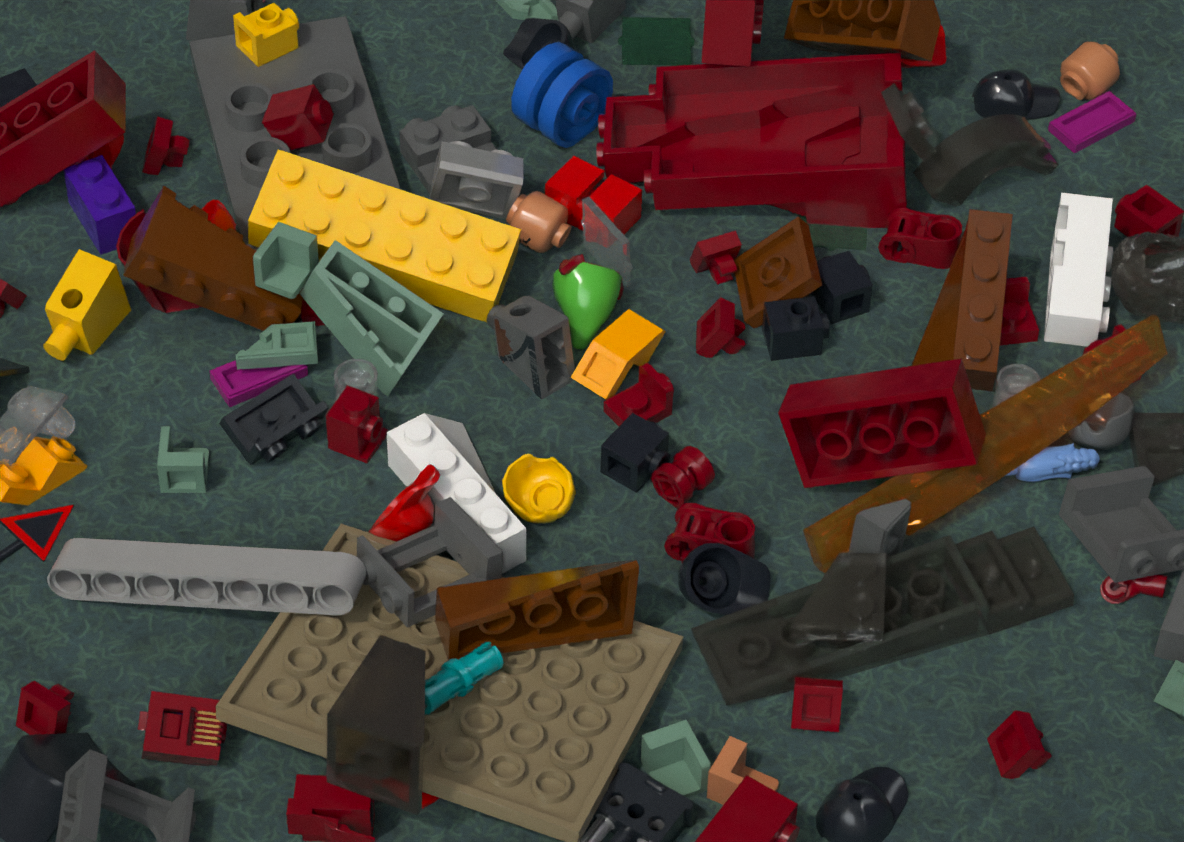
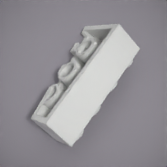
[387,413,526,574]

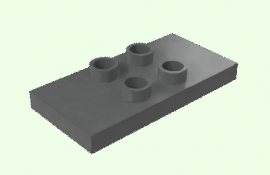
[189,16,401,250]

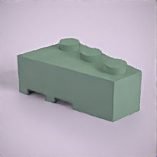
[300,240,444,397]

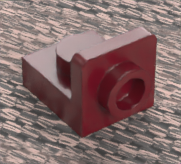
[1000,277,1039,345]
[603,362,674,426]

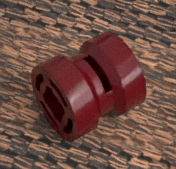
[651,446,715,508]

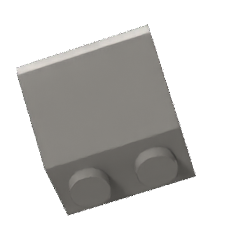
[429,141,524,219]

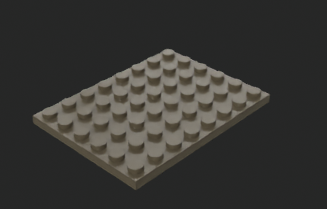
[216,524,684,842]

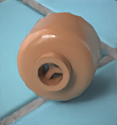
[1060,41,1120,100]
[506,191,571,253]

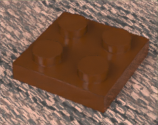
[734,217,822,328]

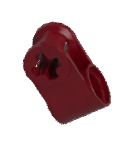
[878,208,962,269]
[664,503,755,561]

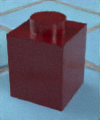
[262,84,334,150]

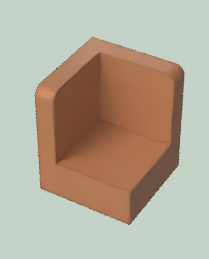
[707,736,779,805]

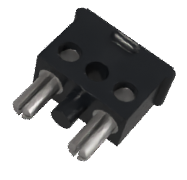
[580,762,693,842]

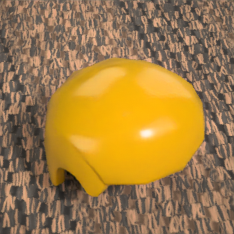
[502,454,576,524]

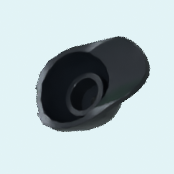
[503,18,575,69]
[972,69,1060,123]
[678,543,771,615]
[816,767,908,842]

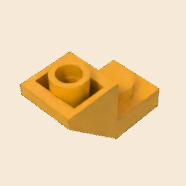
[571,309,666,400]
[0,436,87,505]

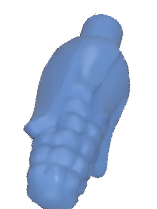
[992,443,1100,482]

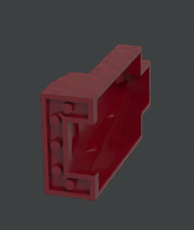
[596,53,907,228]

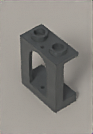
[356,497,503,628]
[56,749,196,842]

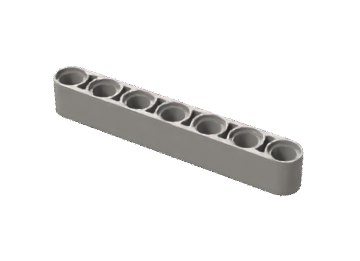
[47,538,366,616]

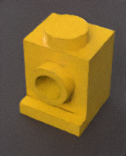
[233,3,299,67]

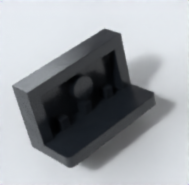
[219,374,329,465]

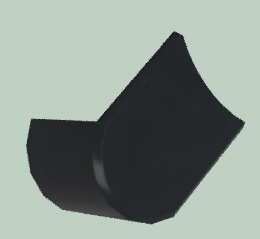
[0,733,136,842]

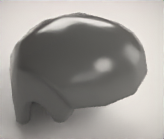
[1064,391,1135,450]

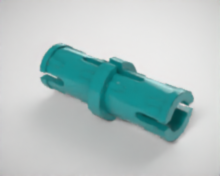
[410,642,504,714]

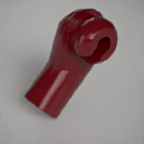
[1100,574,1168,604]

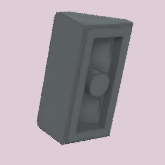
[846,499,912,584]

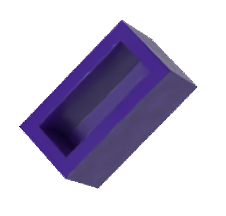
[64,155,136,255]

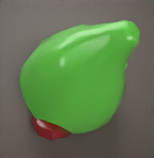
[552,254,624,350]

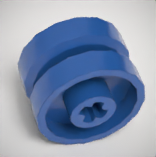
[511,42,613,148]

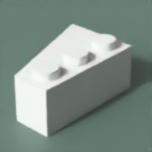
[1044,193,1113,346]

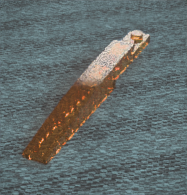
[803,314,1168,573]

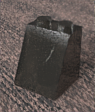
[327,635,426,815]

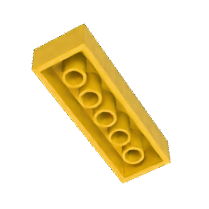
[248,149,521,322]

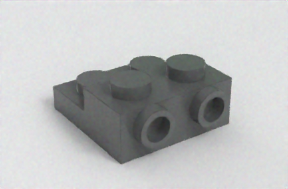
[399,105,497,194]

